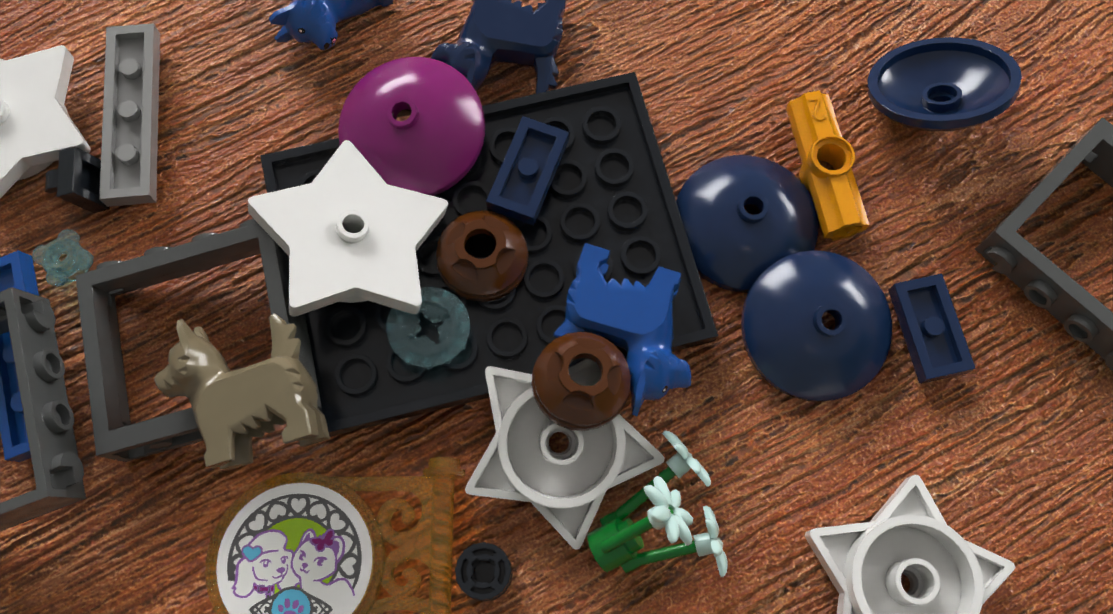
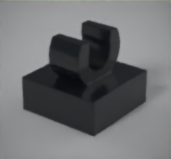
[45,147,110,213]

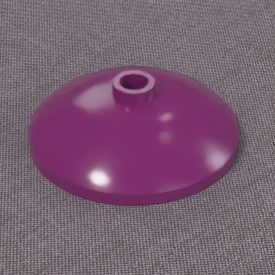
[338,57,485,196]

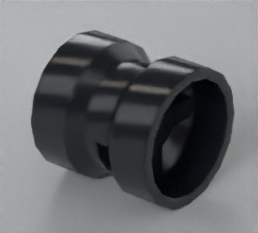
[455,542,513,602]

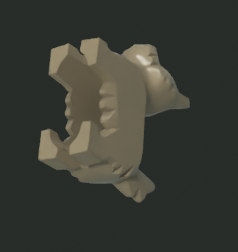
[154,313,330,470]

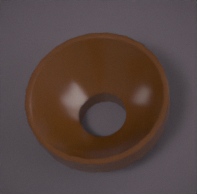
[436,210,528,302]
[531,332,631,431]

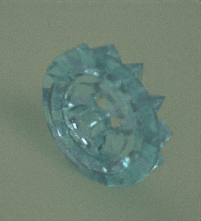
[386,287,471,370]

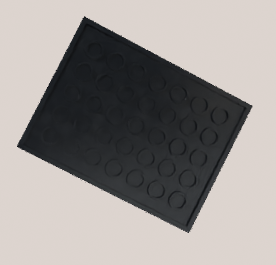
[260,72,718,437]

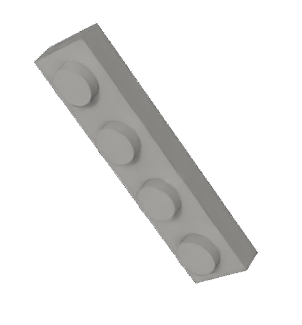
[99,23,160,207]

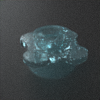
[32,229,94,287]

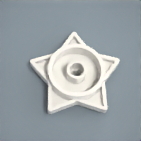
[0,45,91,199]
[248,140,448,317]
[465,358,665,550]
[805,475,1015,614]

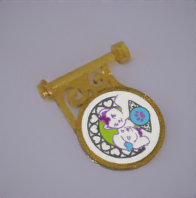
[205,457,465,614]

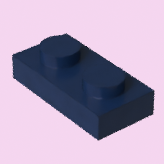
[486,116,569,226]
[888,274,976,384]

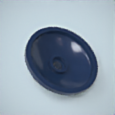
[868,37,1022,131]
[676,155,819,293]
[741,251,893,401]

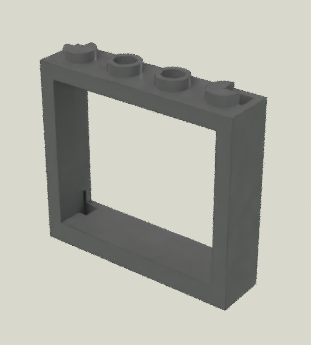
[975,117,1113,370]
[76,219,322,462]
[0,287,86,532]

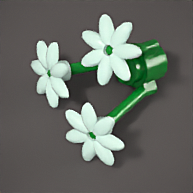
[587,431,728,577]

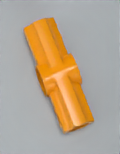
[786,90,869,241]

